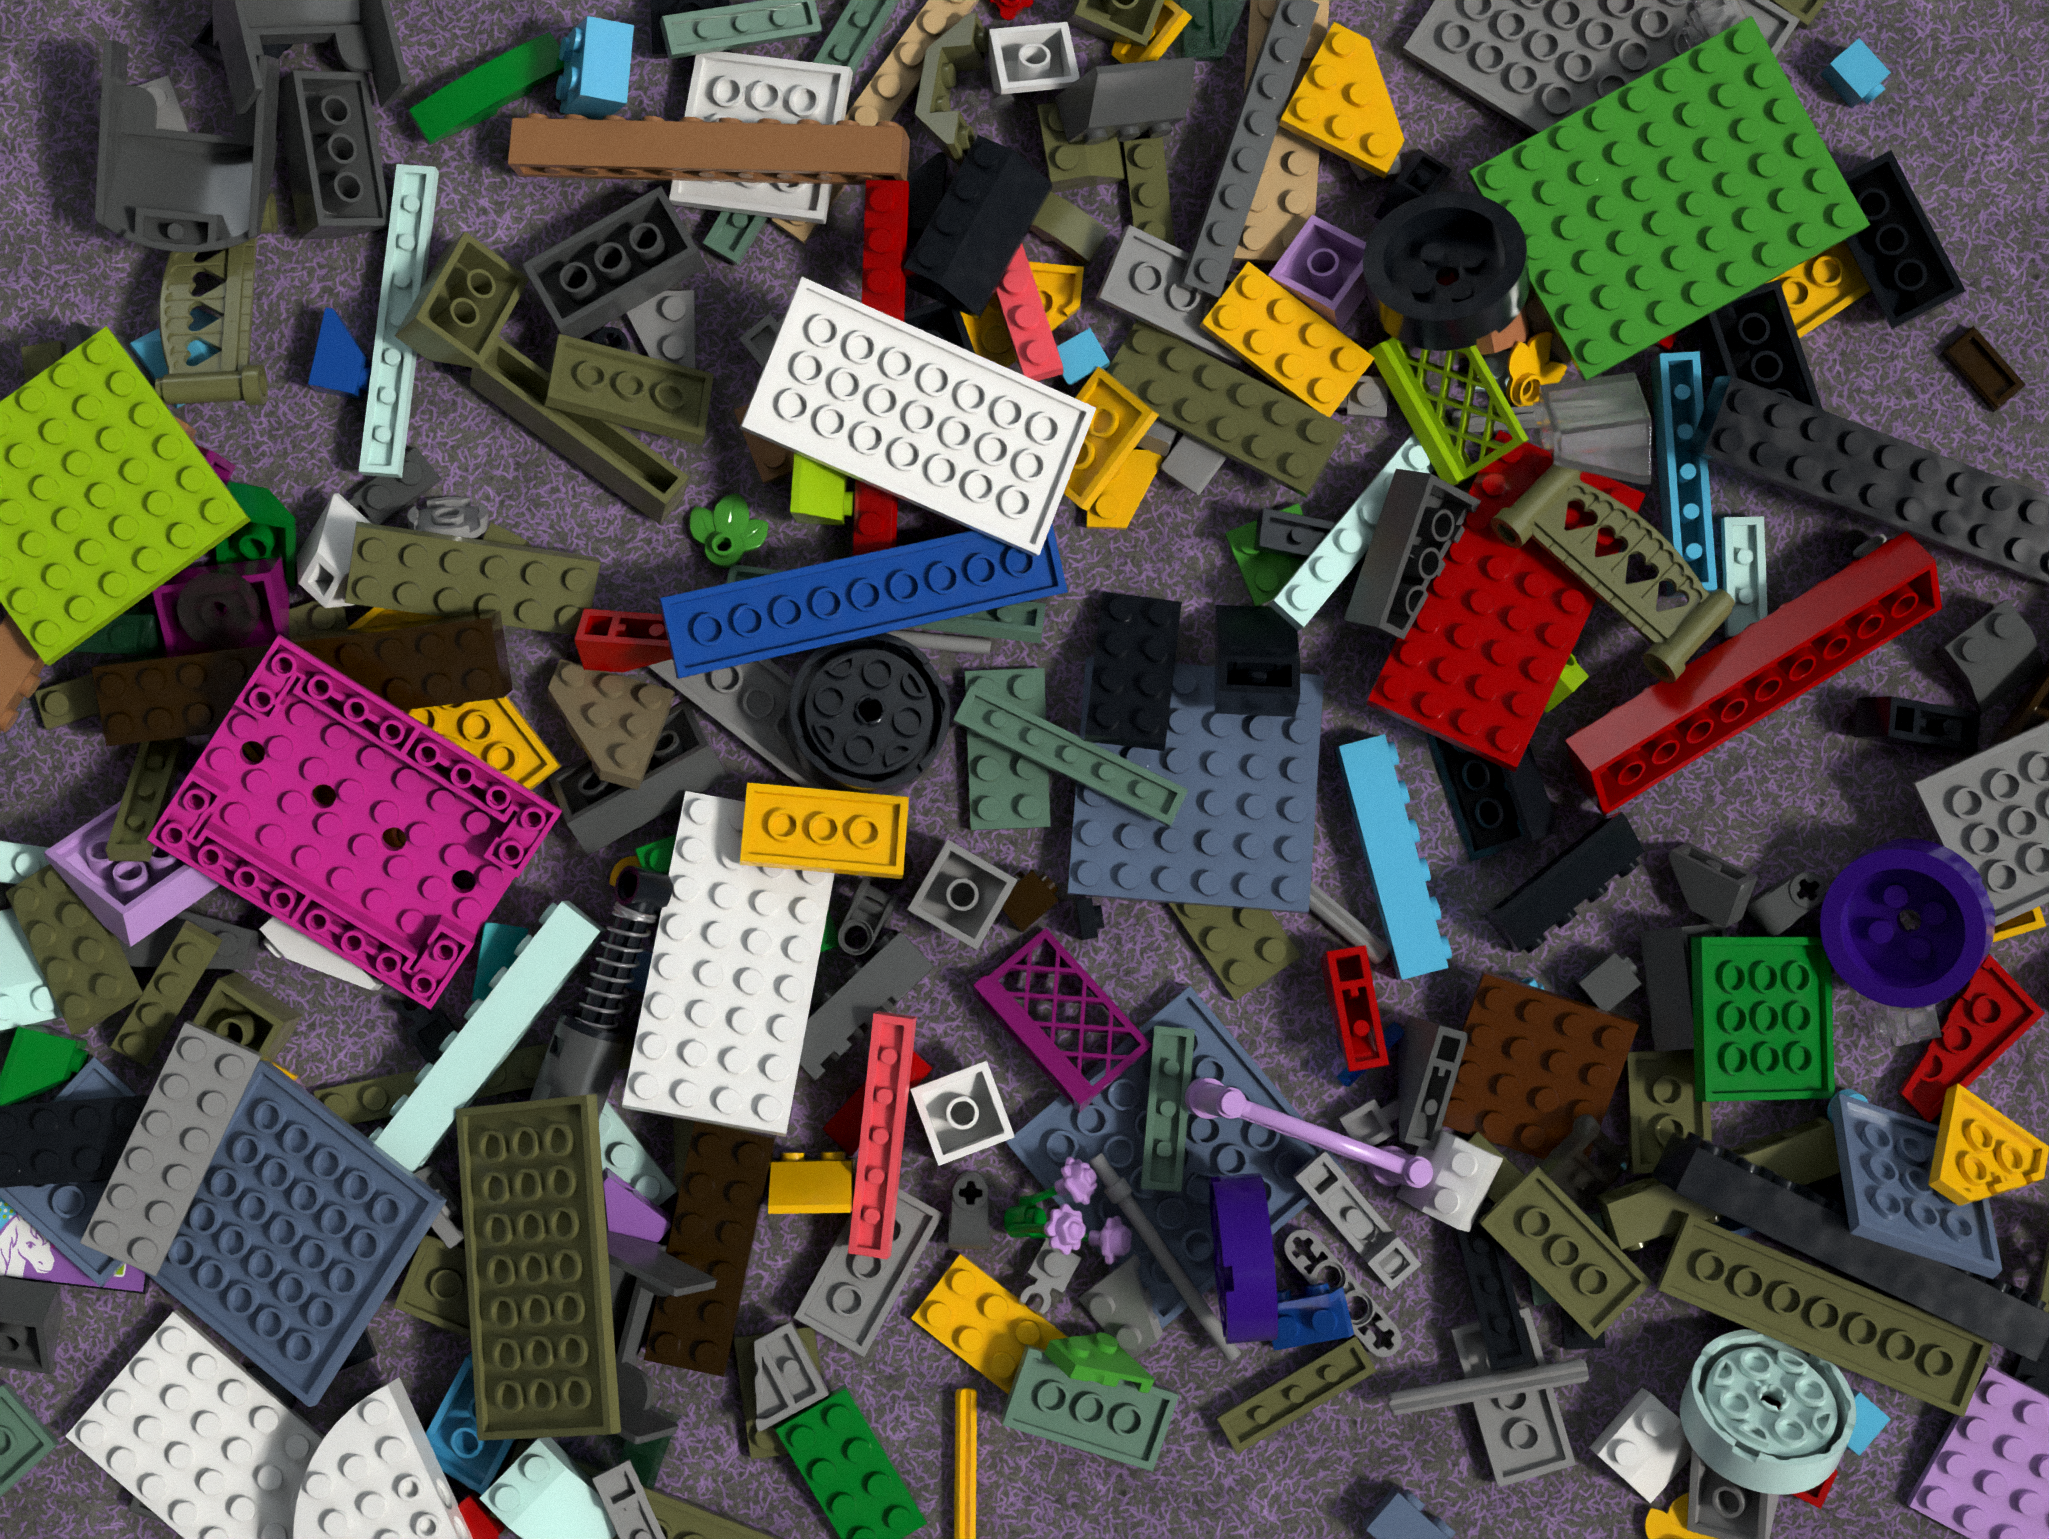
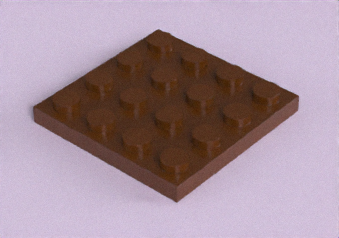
[1442,970,1639,1173]

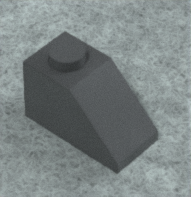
[1668,842,1758,928]

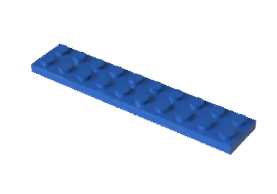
[658,524,1068,679]

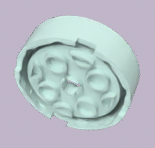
[1680,1329,1856,1495]

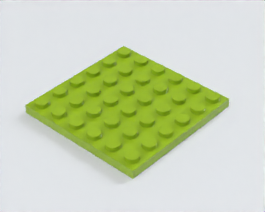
[0,326,251,666]

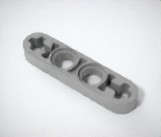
[1283,1228,1402,1357]

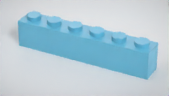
[1650,351,1717,598]
[1335,734,1452,980]

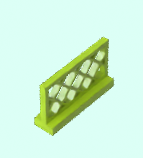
[1369,337,1529,486]

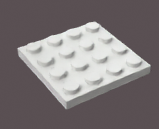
[669,51,853,224]

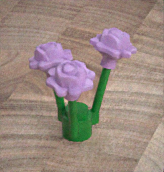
[1004,1157,1132,1265]

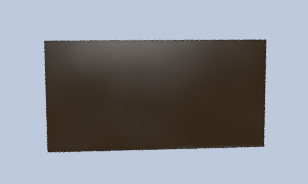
[1941,326,2026,412]

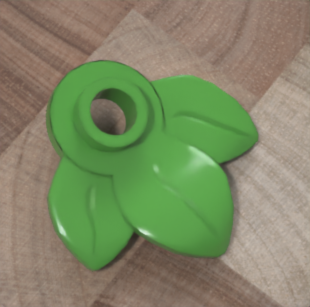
[690,493,768,568]

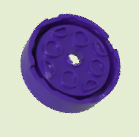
[1820,838,1995,1008]
[1209,1173,1278,1344]

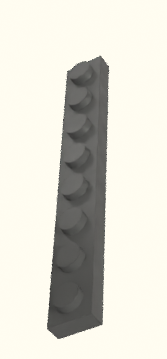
[1179,0,1319,300]

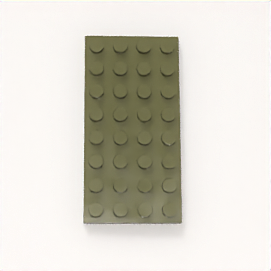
[456,1094,621,1441]

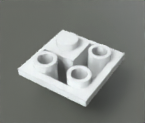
[297,493,372,608]

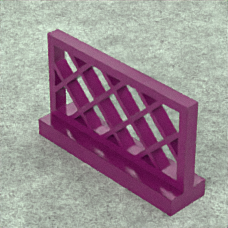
[973,928,1152,1113]

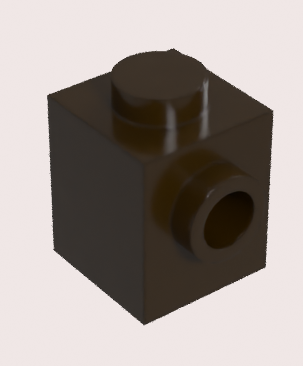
[1002,870,1059,933]

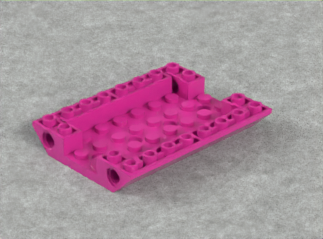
[146,634,562,1010]

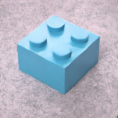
[556,16,634,120]

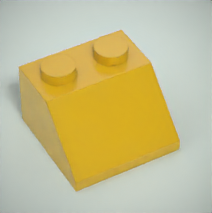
[768,1151,854,1214]

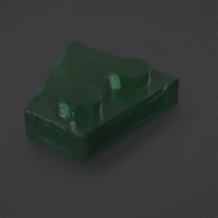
[1178,0,1247,62]

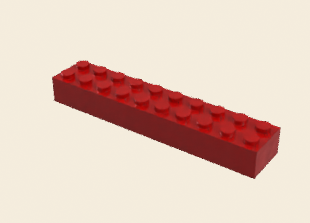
[1565,531,1942,816]

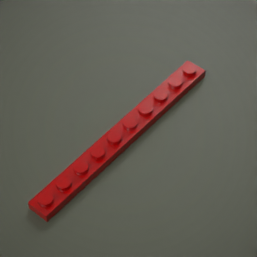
[853,180,909,556]

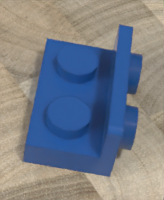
[1272,1282,1354,1351]

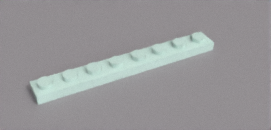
[359,164,439,478]

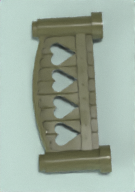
[155,193,278,406]
[1490,455,1735,683]

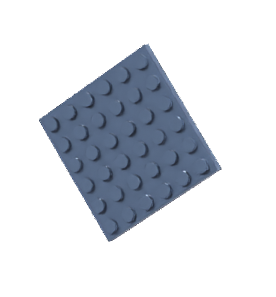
[1067,657,1324,914]
[1006,986,1347,1329]
[143,1060,447,1407]

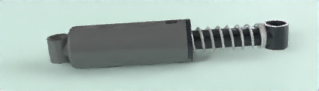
[529,865,672,1119]

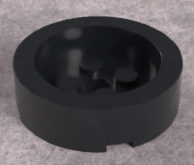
[1363,191,1530,351]
[784,633,950,795]

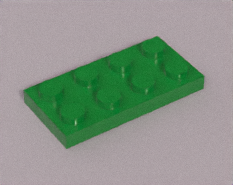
[775,1384,927,1539]

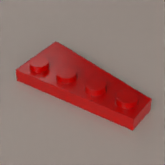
[1897,954,2045,1123]

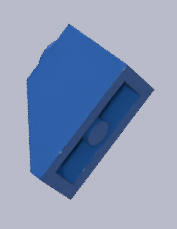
[308,307,371,401]

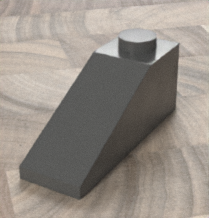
[1398,1015,1469,1150]

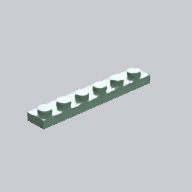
[953,684,1188,828]

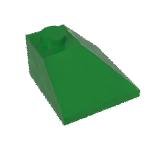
[216,481,297,586]
[0,1025,89,1106]

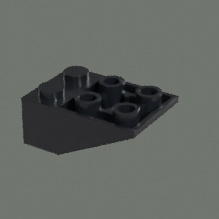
[1215,605,1300,717]

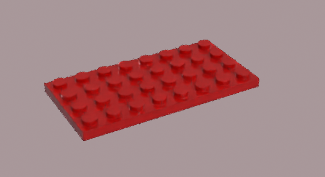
[1366,430,1646,772]

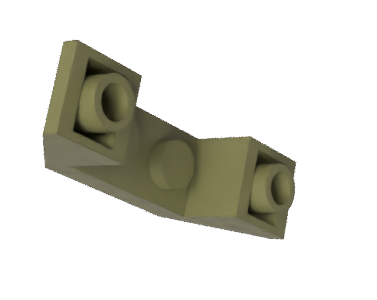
[915,13,989,168]

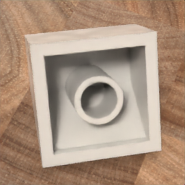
[988,22,1080,94]
[910,1060,1015,1166]
[1396,1129,1503,1232]
[1589,1388,1692,1504]

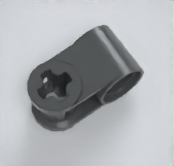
[1746,871,1826,937]
[838,877,900,957]
[948,1170,990,1250]

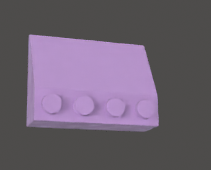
[44,771,220,947]

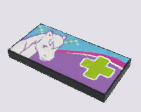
[0,1197,150,1294]

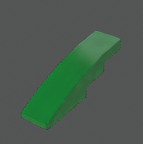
[408,32,565,146]

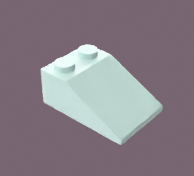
[0,908,63,1034]
[479,1437,617,1539]

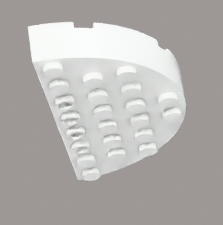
[293,1377,473,1539]

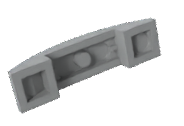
[1292,1149,1421,1291]
[591,1458,666,1539]

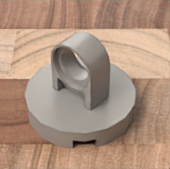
[407,497,489,539]

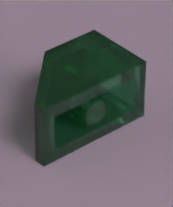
[619,1404,682,1489]

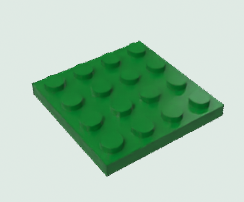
[1691,937,1835,1102]

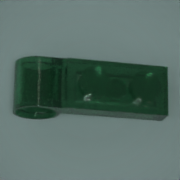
[70,606,165,654]

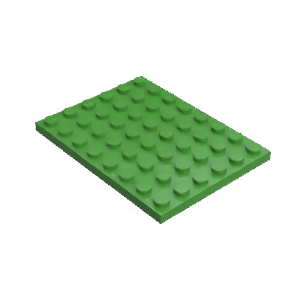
[1468,16,1870,383]

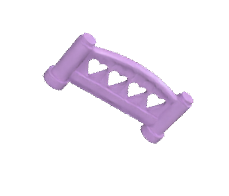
[1185,1077,1433,1188]

